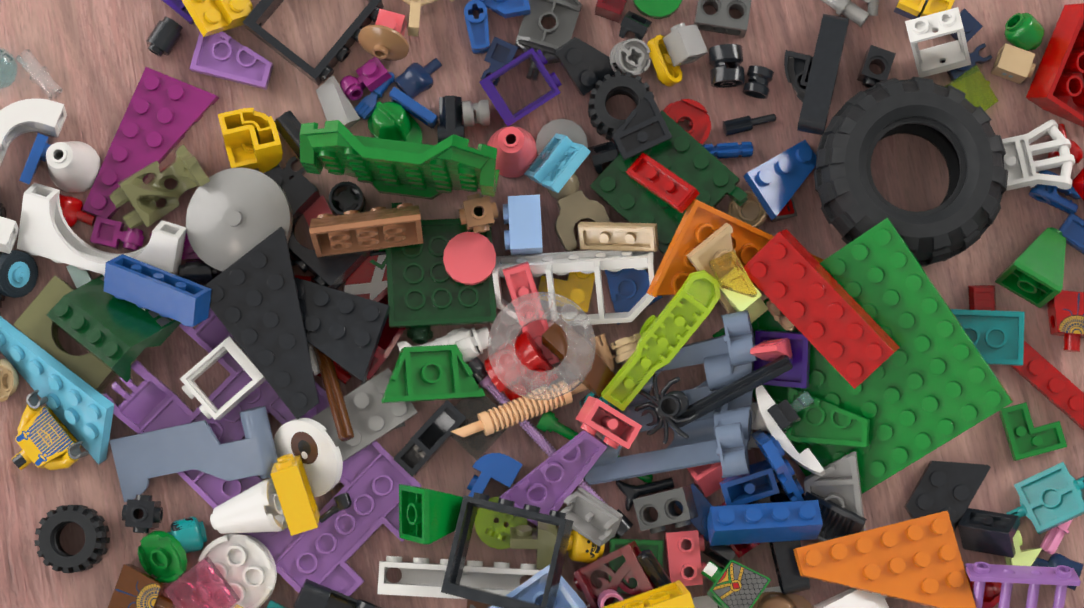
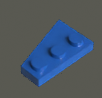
[743,140,817,220]
[605,268,663,325]

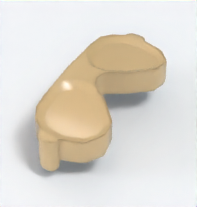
[766,300,795,331]

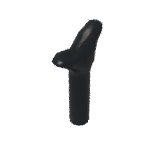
[616,477,674,511]

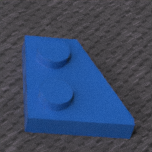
[19,133,51,185]

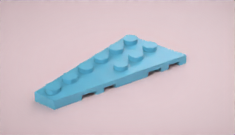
[0,316,115,464]

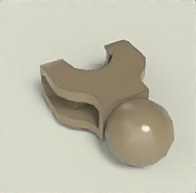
[547,172,610,252]

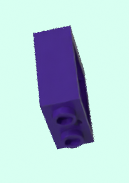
[479,47,562,127]

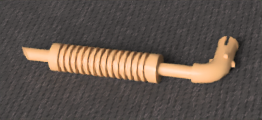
[450,333,616,438]

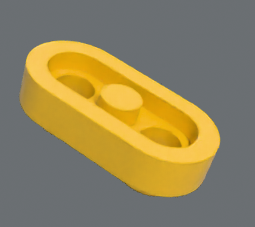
[647,35,682,87]

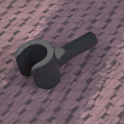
[319,493,352,523]

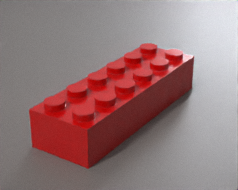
[741,229,900,389]

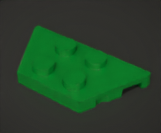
[382,344,485,404]

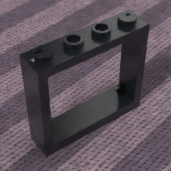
[243,0,384,86]
[441,492,574,608]

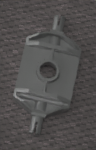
[515,0,582,81]

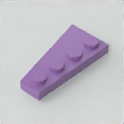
[499,430,608,526]

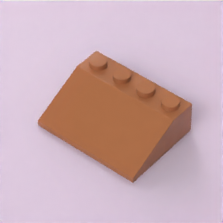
[309,203,423,257]

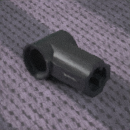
[437,96,465,143]

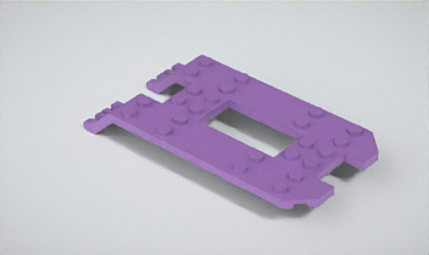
[102,308,421,597]

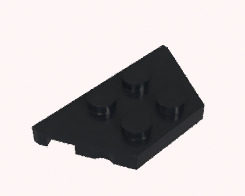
[904,461,991,531]

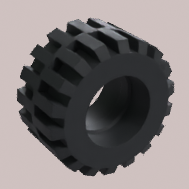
[588,71,654,141]
[34,505,110,573]

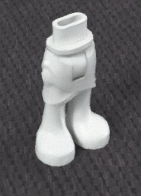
[397,326,494,363]

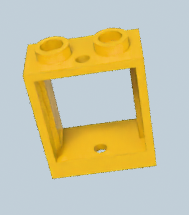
[270,453,320,536]

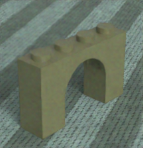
[13,275,117,393]

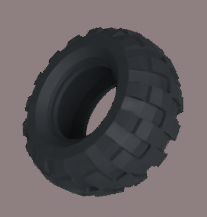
[814,77,1008,267]

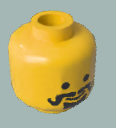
[567,529,605,563]

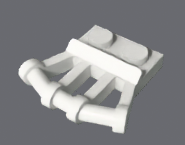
[1002,119,1075,191]

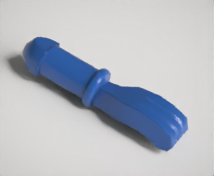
[354,72,395,120]

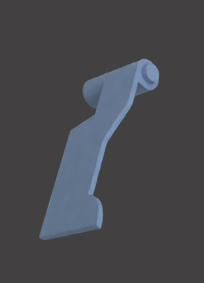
[109,406,278,502]

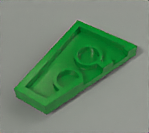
[786,387,870,447]

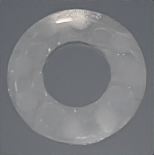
[488,292,596,400]

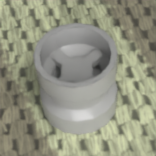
[462,99,490,127]

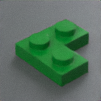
[999,402,1067,461]

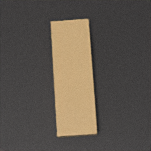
[578,222,659,252]

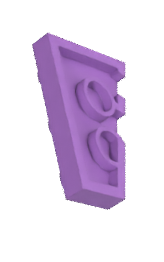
[189,32,273,90]

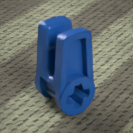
[464,0,490,54]
[1029,170,1081,214]

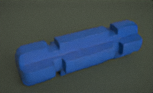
[703,142,753,159]

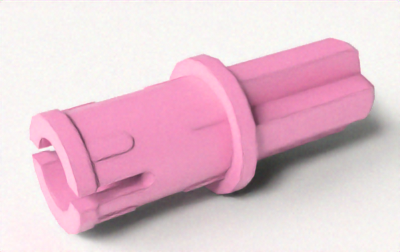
[1040,519,1073,554]

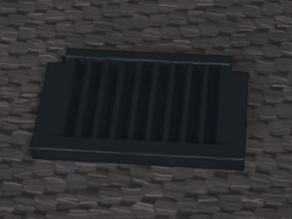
[803,492,867,542]

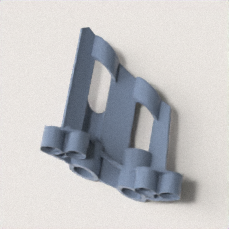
[583,310,757,485]

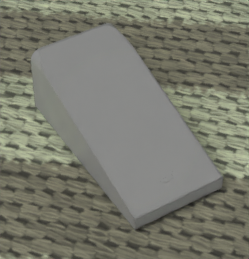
[316,75,360,130]

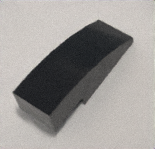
[393,400,467,477]

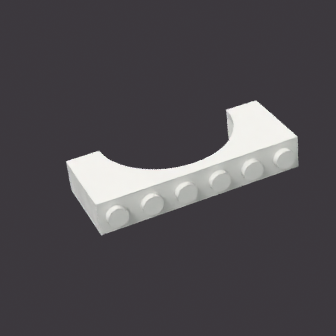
[17,183,187,277]

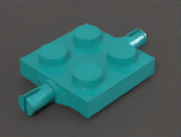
[1006,462,1084,534]

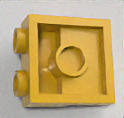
[182,0,253,37]

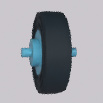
[0,250,38,298]

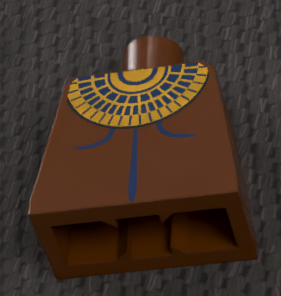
[108,564,176,608]

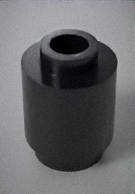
[146,16,183,57]

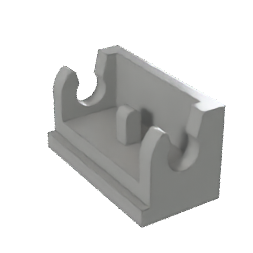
[560,487,623,547]

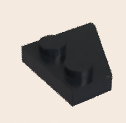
[612,92,672,161]

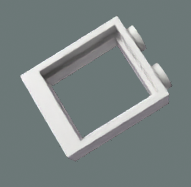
[905,7,971,78]
[180,336,266,420]

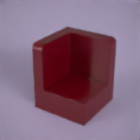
[595,0,627,23]

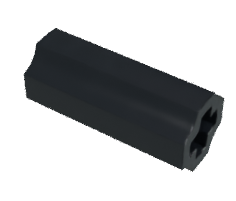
[274,110,301,159]

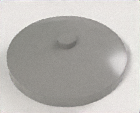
[186,168,293,272]

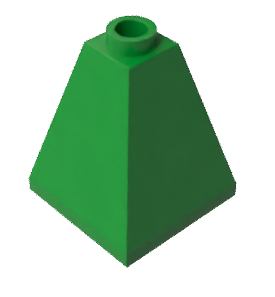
[995,227,1066,308]
[399,484,477,545]

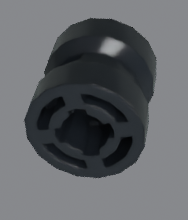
[742,65,774,99]

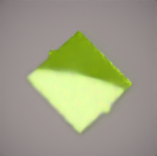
[945,65,998,111]

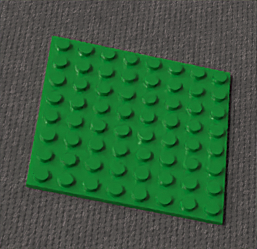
[712,218,1013,494]

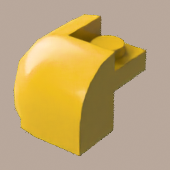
[218,108,283,173]

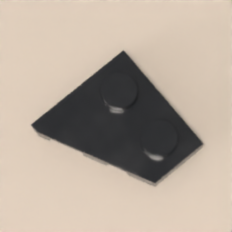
[554,37,618,96]

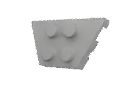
[804,452,866,532]

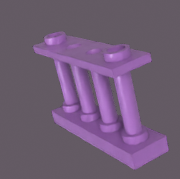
[965,561,1081,608]

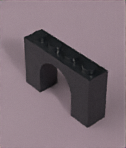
[282,172,375,290]

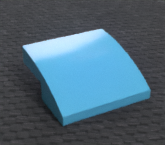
[524,133,591,193]

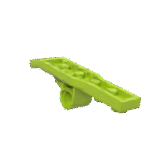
[601,270,721,411]

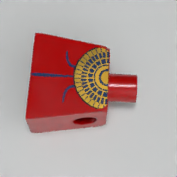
[1047,290,1084,352]

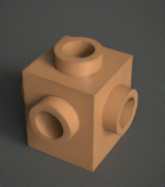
[458,193,498,233]

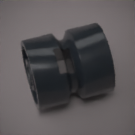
[709,44,745,88]
[329,181,366,215]

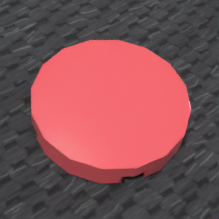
[443,231,496,285]

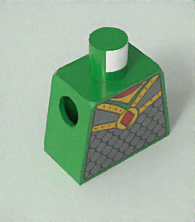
[701,560,771,608]

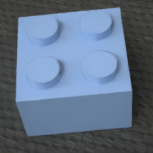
[503,194,543,255]

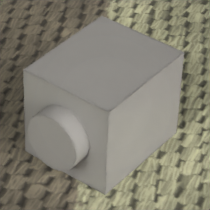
[662,23,708,67]

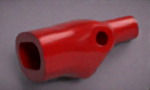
[59,194,96,228]

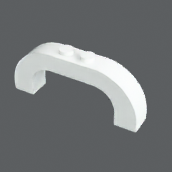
[0,99,67,254]

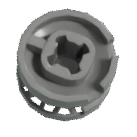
[609,39,651,77]

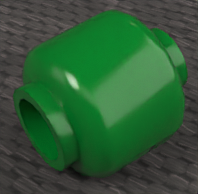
[1004,13,1044,51]

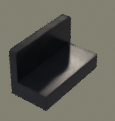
[958,508,1020,558]

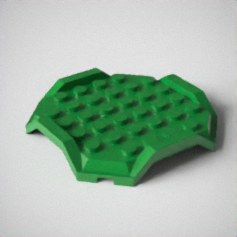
[300,120,499,200]

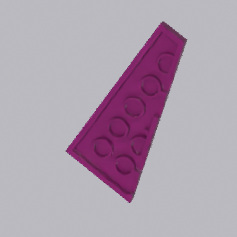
[82,67,219,219]

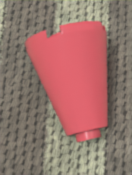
[487,126,538,178]

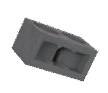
[694,0,752,37]
[633,485,698,534]

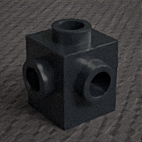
[122,495,163,533]

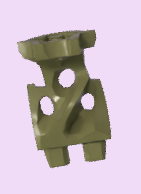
[109,144,210,229]

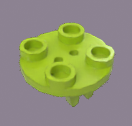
[474,496,528,550]

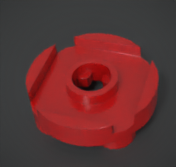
[663,99,711,145]

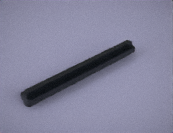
[672,355,793,428]

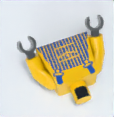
[11,389,89,471]

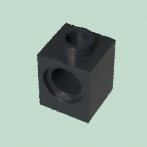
[857,45,896,88]

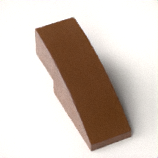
[542,317,615,398]

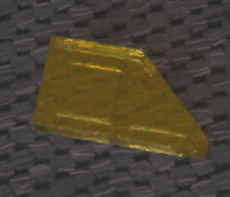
[709,250,757,298]

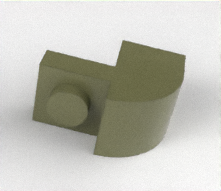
[510,521,564,569]

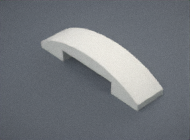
[756,385,826,476]

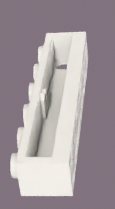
[377,556,541,599]

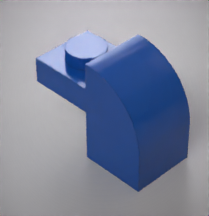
[467,453,523,497]

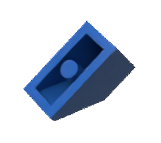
[720,460,780,506]

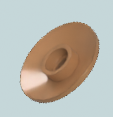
[358,25,409,61]

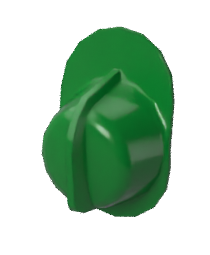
[368,101,423,144]

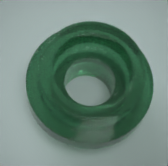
[407,326,433,344]

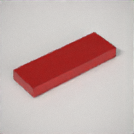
[626,152,700,213]

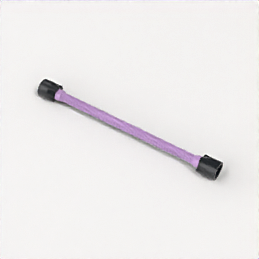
[468,357,634,539]

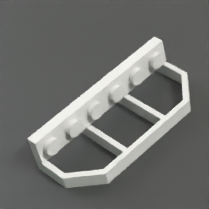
[492,250,655,327]

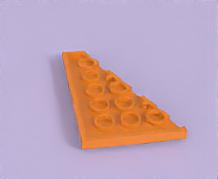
[647,199,824,297]
[793,510,976,608]

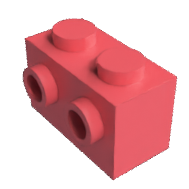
[576,396,642,450]
[664,530,706,586]

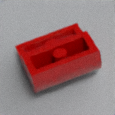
[484,331,559,402]

